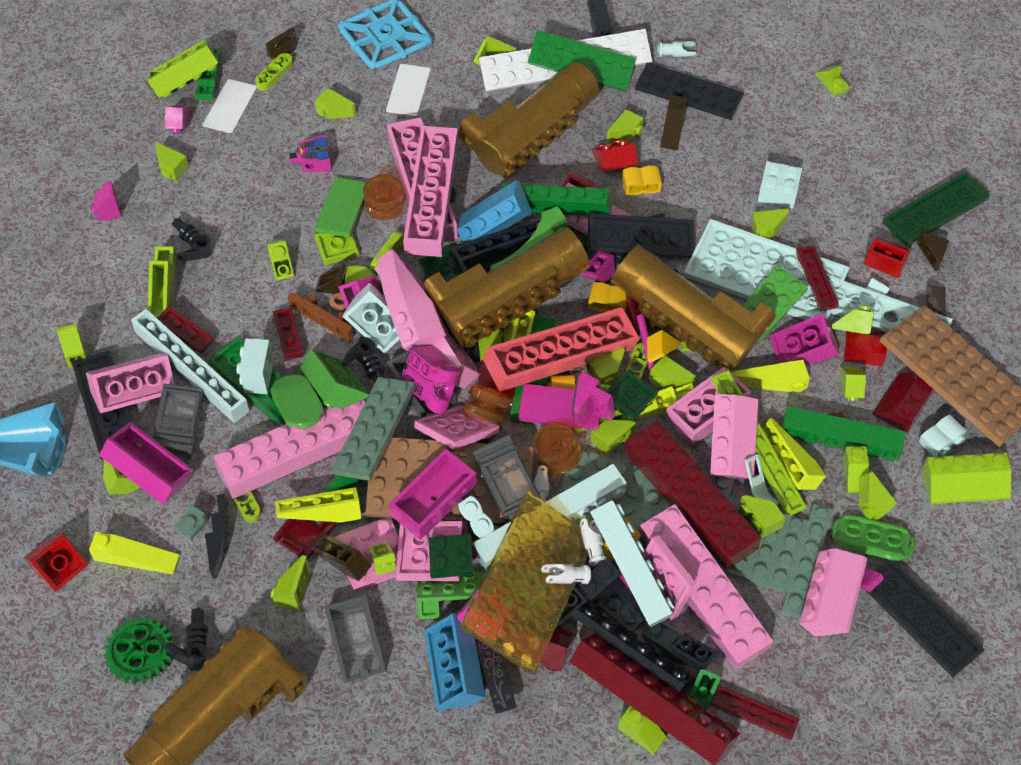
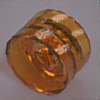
[363,174,404,221]
[462,383,512,425]
[532,422,582,474]

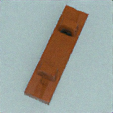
[288,292,354,342]

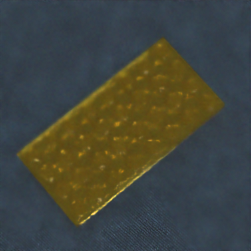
[459,491,588,675]

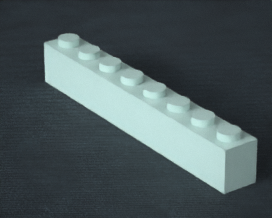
[131,309,249,424]
[472,464,627,571]

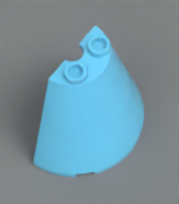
[0,403,66,477]

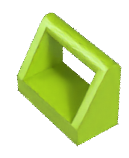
[474,36,516,66]

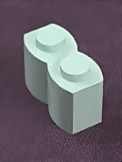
[919,414,967,457]
[458,494,494,538]

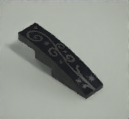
[205,493,229,579]
[474,634,517,714]

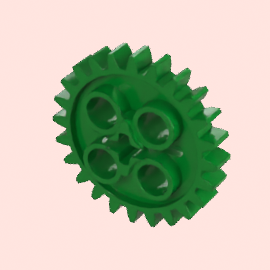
[103,616,175,685]

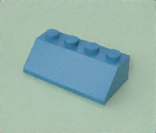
[457,180,532,243]
[424,613,486,711]

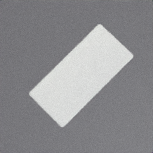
[386,64,430,116]
[202,79,257,133]

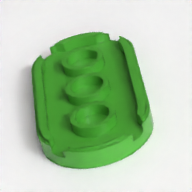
[271,375,324,429]
[831,515,916,561]

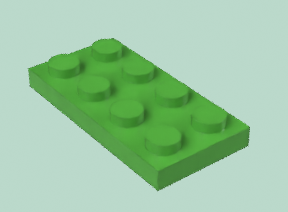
[742,265,808,344]

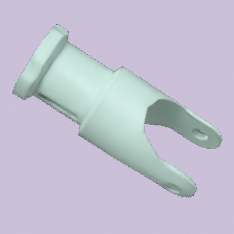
[657,41,697,57]

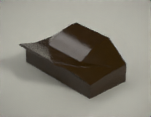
[265,27,298,59]

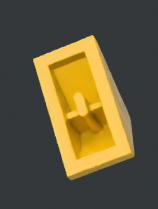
[647,330,681,363]

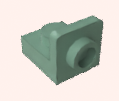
[175,504,208,540]

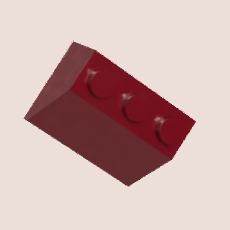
[872,371,935,434]
[500,613,577,672]

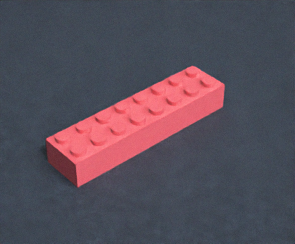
[483,307,640,392]

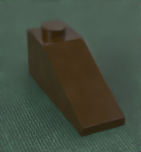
[660,95,688,150]
[310,534,372,582]

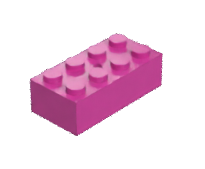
[99,422,194,505]
[389,449,477,540]

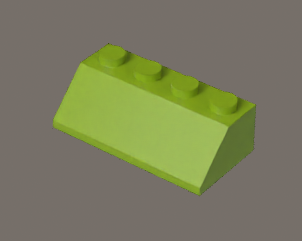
[147,38,218,98]
[922,453,1011,504]

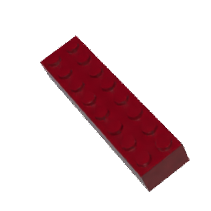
[625,420,761,570]
[569,633,741,765]

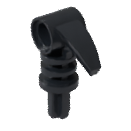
[171,218,213,261]
[342,338,385,383]
[164,607,208,670]

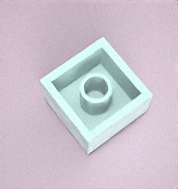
[758,161,802,208]
[237,338,274,394]

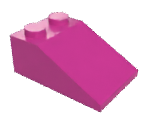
[770,313,840,364]

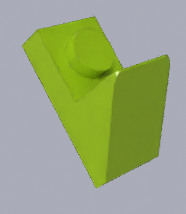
[815,65,850,97]
[368,541,396,575]

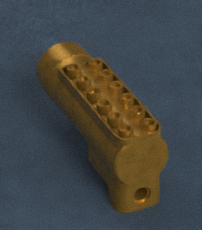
[458,62,599,179]
[424,227,590,347]
[611,245,776,372]
[123,626,307,765]

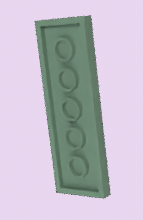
[332,377,416,481]

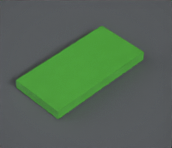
[314,177,370,237]

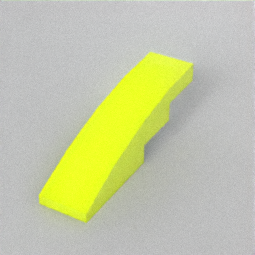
[620,383,694,420]

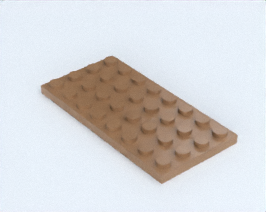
[879,305,1021,447]
[365,438,533,525]

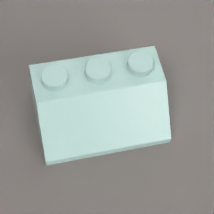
[342,283,400,354]

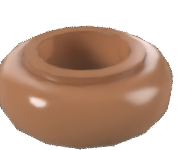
[329,292,346,313]

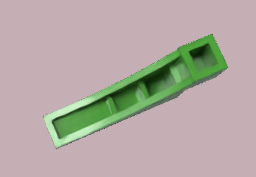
[490,206,568,271]

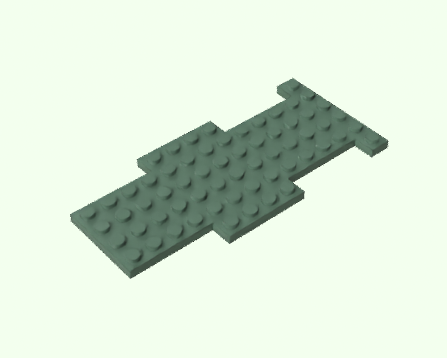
[557,448,833,619]

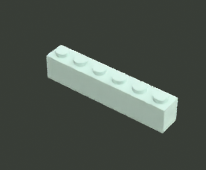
[590,500,675,627]

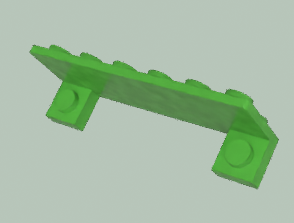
[417,568,545,619]

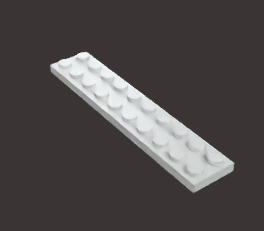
[479,29,652,92]

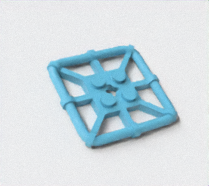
[338,0,433,70]

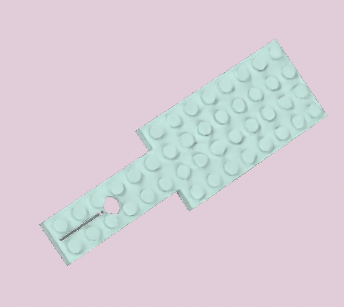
[683,219,953,333]

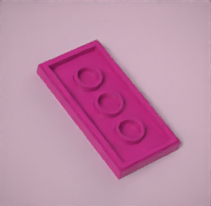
[519,384,599,430]

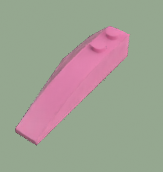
[378,249,447,351]

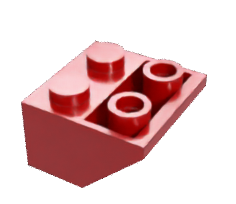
[591,139,638,172]
[864,237,912,278]

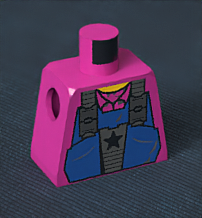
[289,135,331,172]

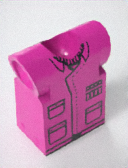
[400,346,460,414]

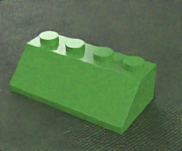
[300,348,369,409]

